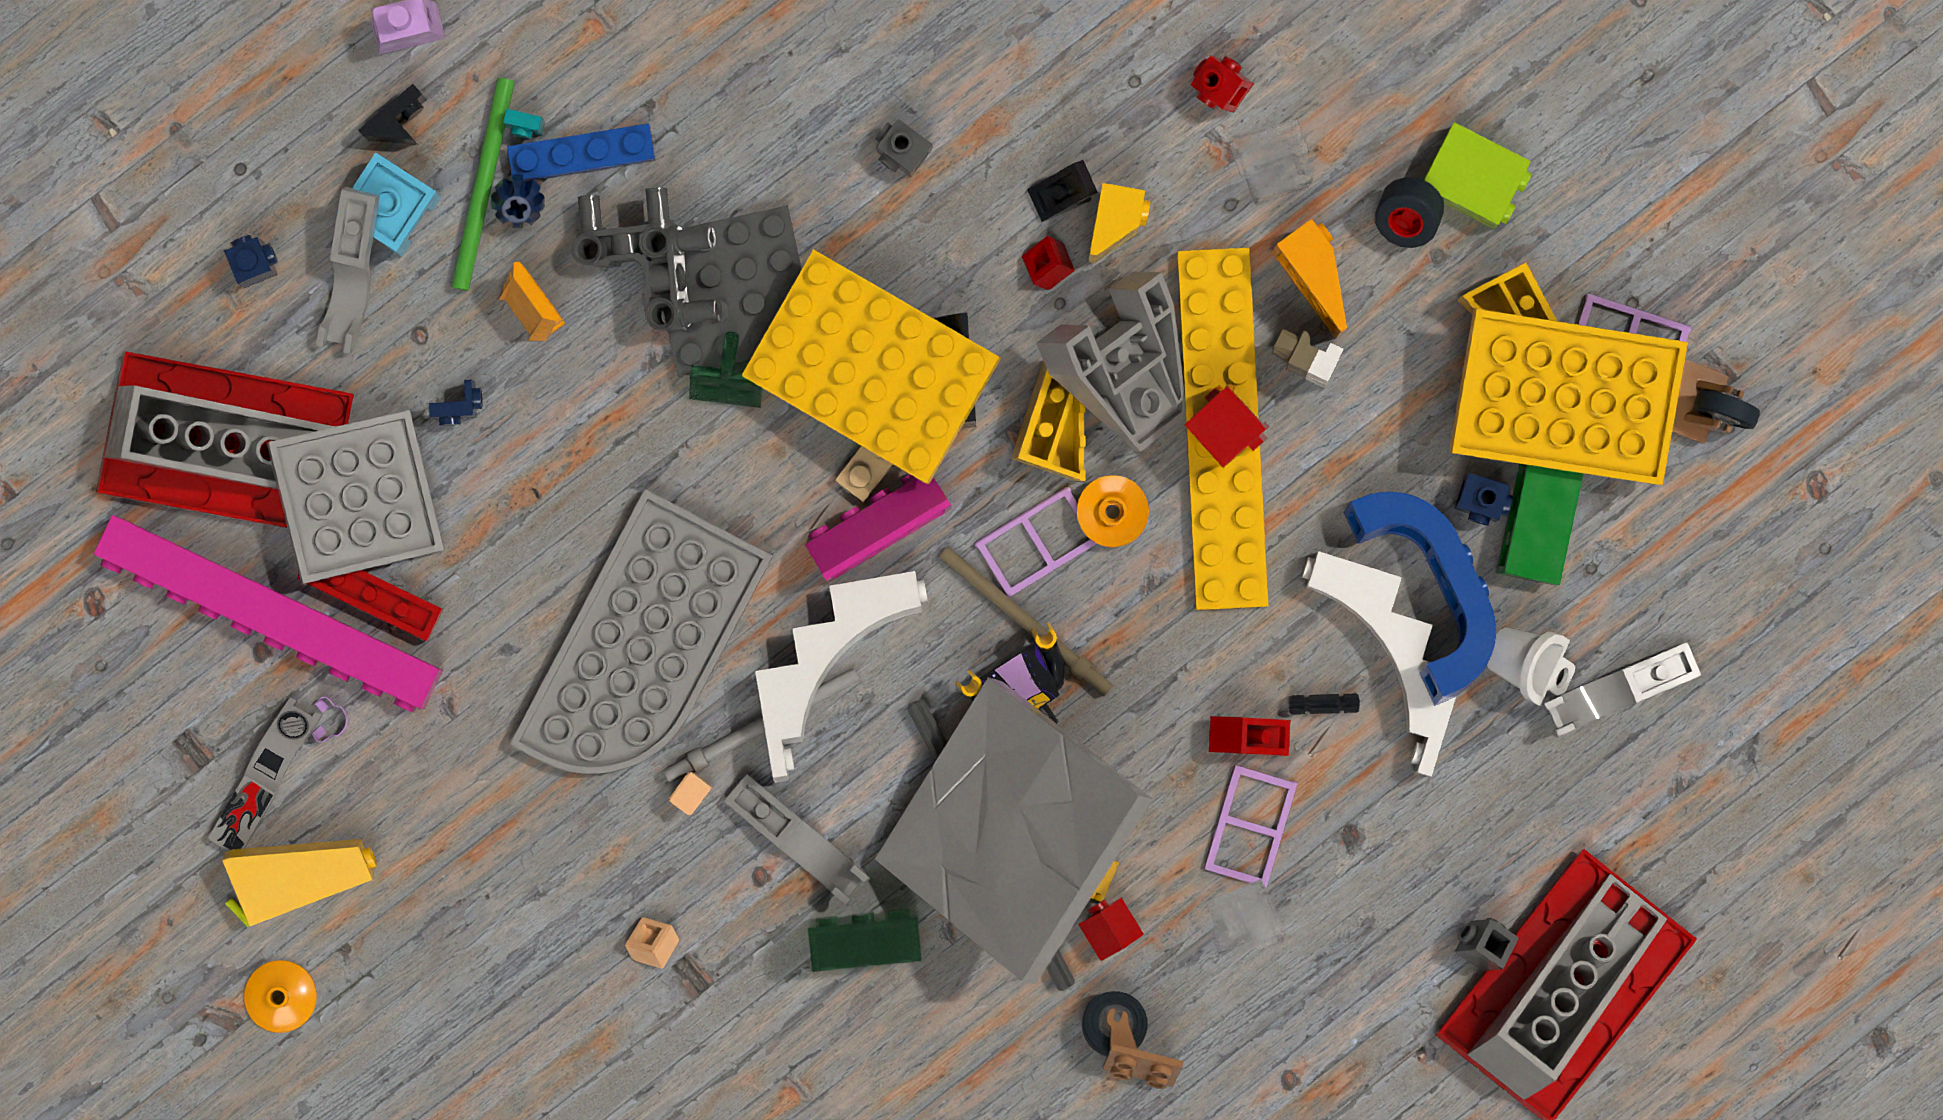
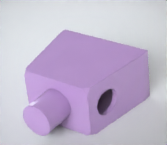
[370,0,445,55]

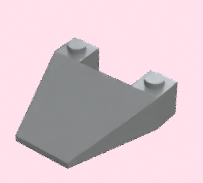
[1036,271,1186,452]

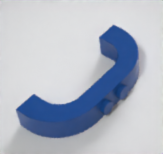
[1343,492,1496,706]

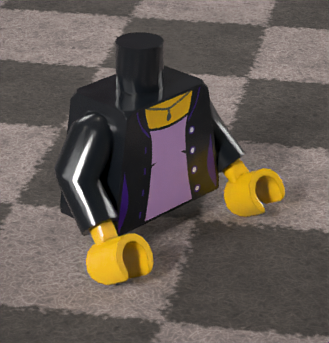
[955,622,1064,724]

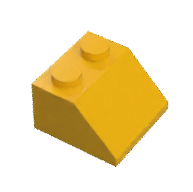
[1088,183,1151,264]

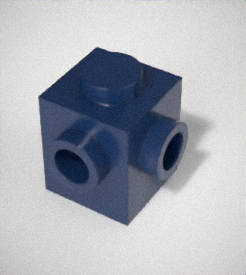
[224,235,278,289]
[1454,473,1513,526]

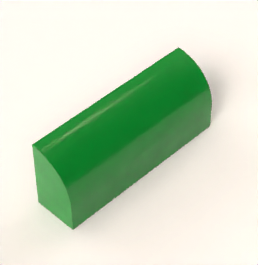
[1496,463,1584,585]

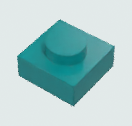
[503,109,545,139]

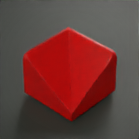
[1022,235,1075,290]

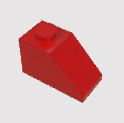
[1209,716,1291,756]

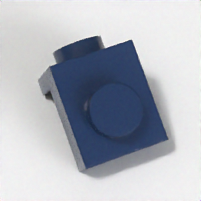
[429,379,483,426]

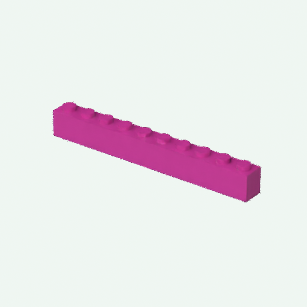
[94,515,443,712]

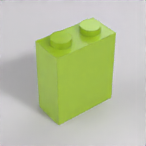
[1423,122,1532,229]

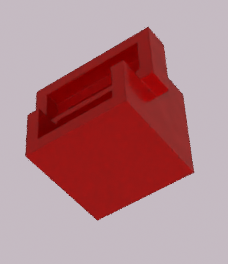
[1184,383,1270,468]

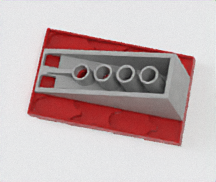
[96,351,354,528]
[1435,849,1697,1120]

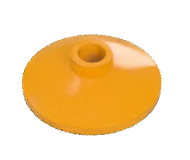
[1077,475,1149,547]
[244,960,317,1033]

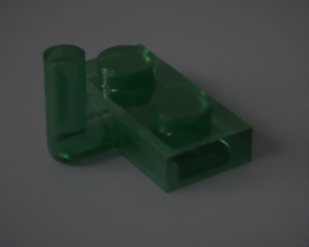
[689,331,763,408]

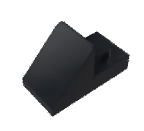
[358,84,427,145]
[1027,160,1098,222]

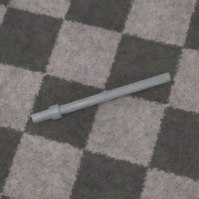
[663,668,860,783]

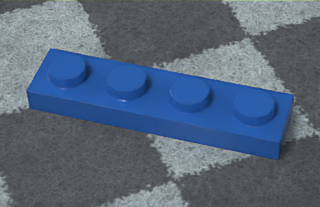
[507,123,656,181]

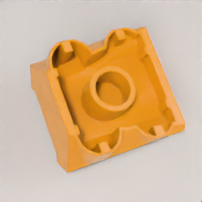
[499,261,566,341]

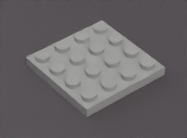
[267,410,444,584]

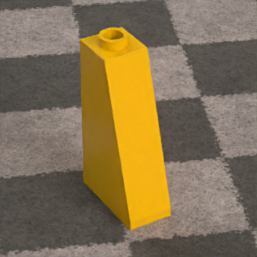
[222,839,377,926]

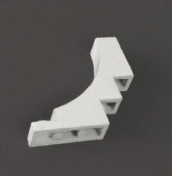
[1302,551,1456,777]
[755,571,928,783]

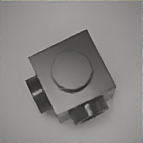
[875,119,933,177]
[1455,918,1519,971]

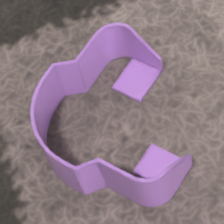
[311,697,349,742]

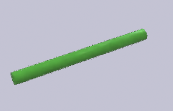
[451,77,515,291]

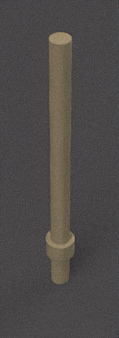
[939,546,1113,696]

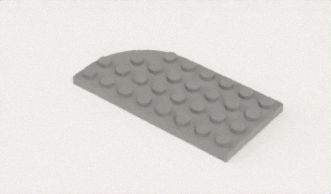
[509,489,773,774]

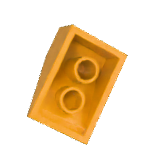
[1271,219,1347,339]

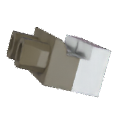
[1272,329,1343,389]

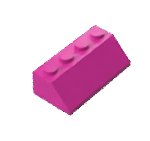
[805,474,951,583]

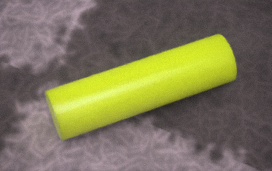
[225,898,249,927]

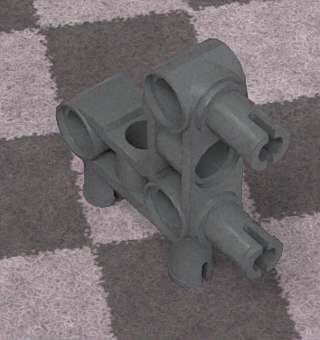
[571,187,722,332]

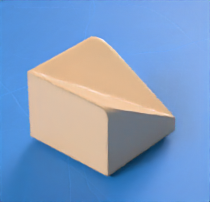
[669,772,714,815]
[625,917,679,969]

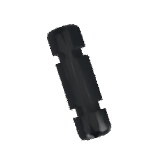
[1289,693,1360,715]

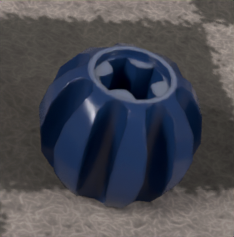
[491,174,545,228]

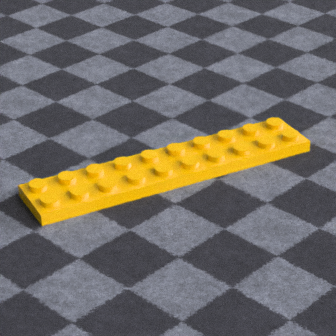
[1177,248,1269,610]

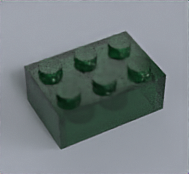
[808,909,922,972]

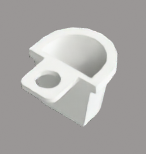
[1487,627,1575,706]

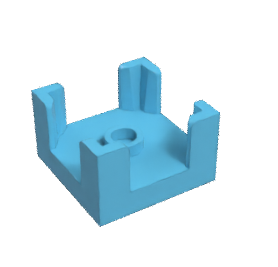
[336,152,441,256]

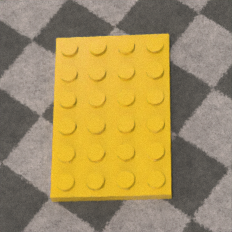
[741,249,1001,484]
[1449,308,1688,485]

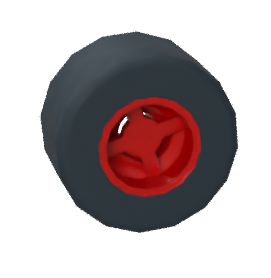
[1375,177,1444,248]

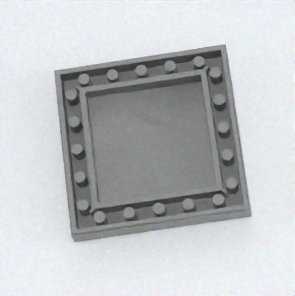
[875,677,1153,984]

